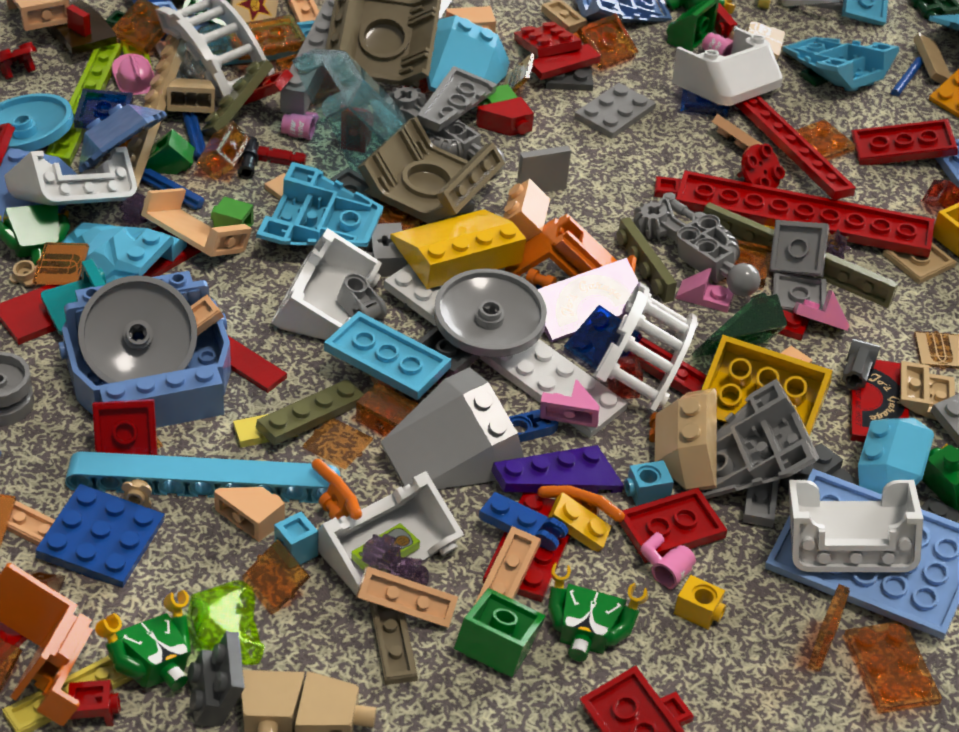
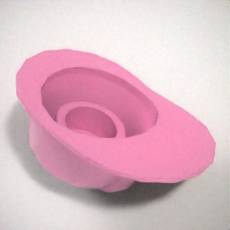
[112,54,154,96]

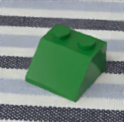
[666,0,719,52]
[454,588,546,677]

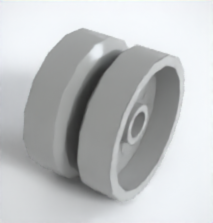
[0,352,35,427]

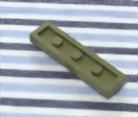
[201,59,274,137]
[616,217,677,303]
[256,379,366,446]

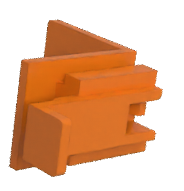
[505,214,637,277]
[0,563,93,726]

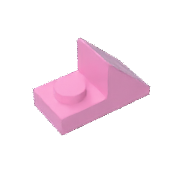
[676,268,734,313]
[793,290,849,331]
[540,379,600,428]

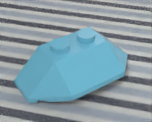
[858,418,934,494]

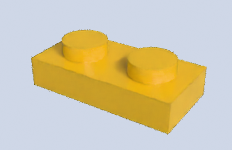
[548,492,612,552]

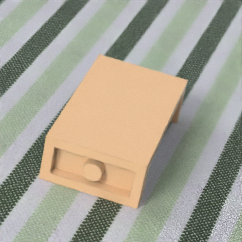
[6,0,70,31]
[141,188,252,257]

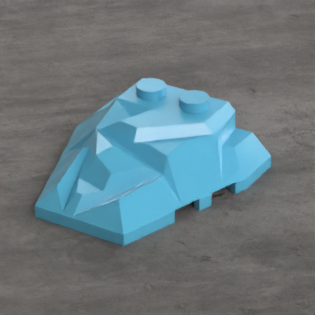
[50,222,187,284]

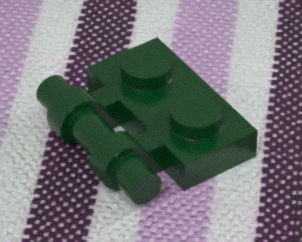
[909,0,959,23]

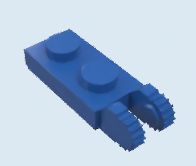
[479,492,569,551]

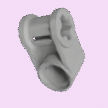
[337,273,387,319]

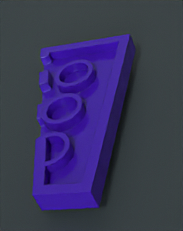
[491,445,624,494]

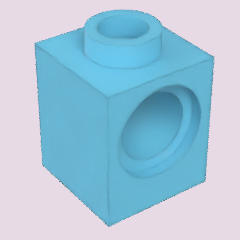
[624,460,674,506]
[274,512,318,569]

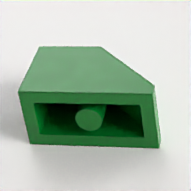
[145,129,195,175]

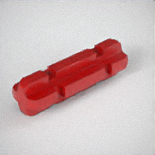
[257,146,306,166]

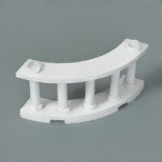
[156,0,275,103]
[593,282,699,411]

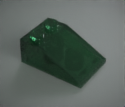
[692,293,788,358]

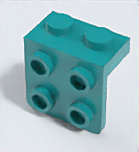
[41,259,106,335]

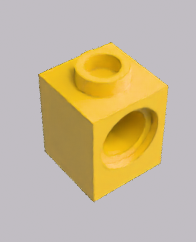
[674,575,727,630]

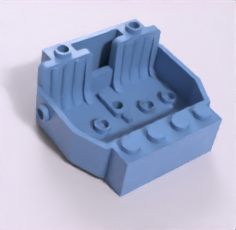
[58,271,231,428]

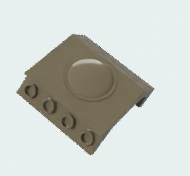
[323,0,441,88]
[357,117,505,223]

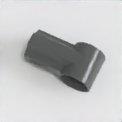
[841,338,880,390]

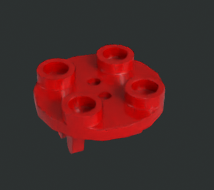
[0,42,37,80]
[737,143,785,188]

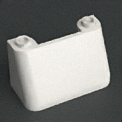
[4,147,137,206]
[271,228,382,340]
[318,471,464,595]
[789,480,923,573]

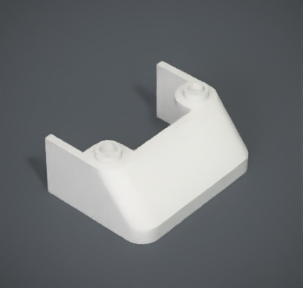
[672,28,783,106]

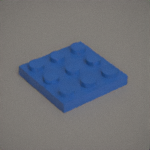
[35,484,165,588]

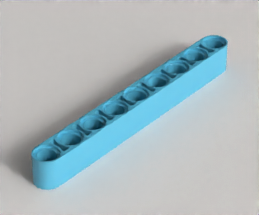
[65,452,340,503]

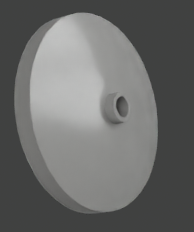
[434,269,547,357]
[78,275,197,384]

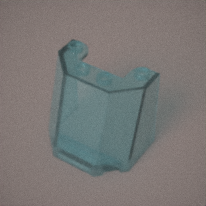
[291,49,407,175]

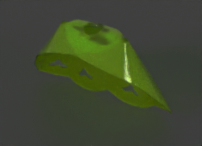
[187,580,265,665]

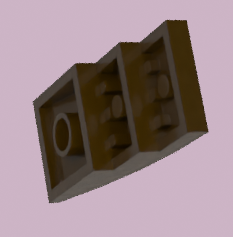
[46,0,117,55]

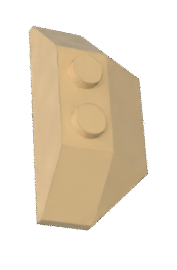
[654,388,717,491]

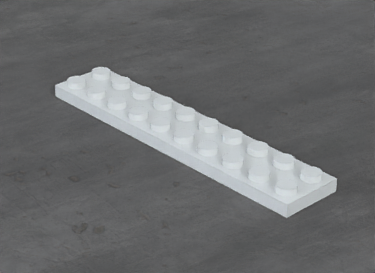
[384,264,628,438]

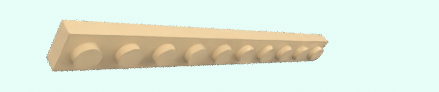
[127,34,186,188]

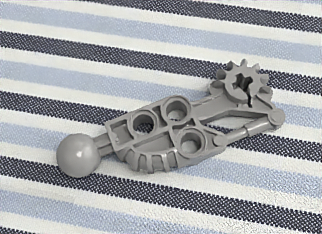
[370,85,506,176]
[633,192,761,297]

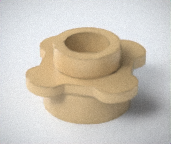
[10,260,42,287]
[121,479,152,508]

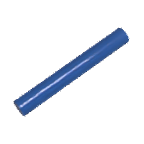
[891,57,923,97]

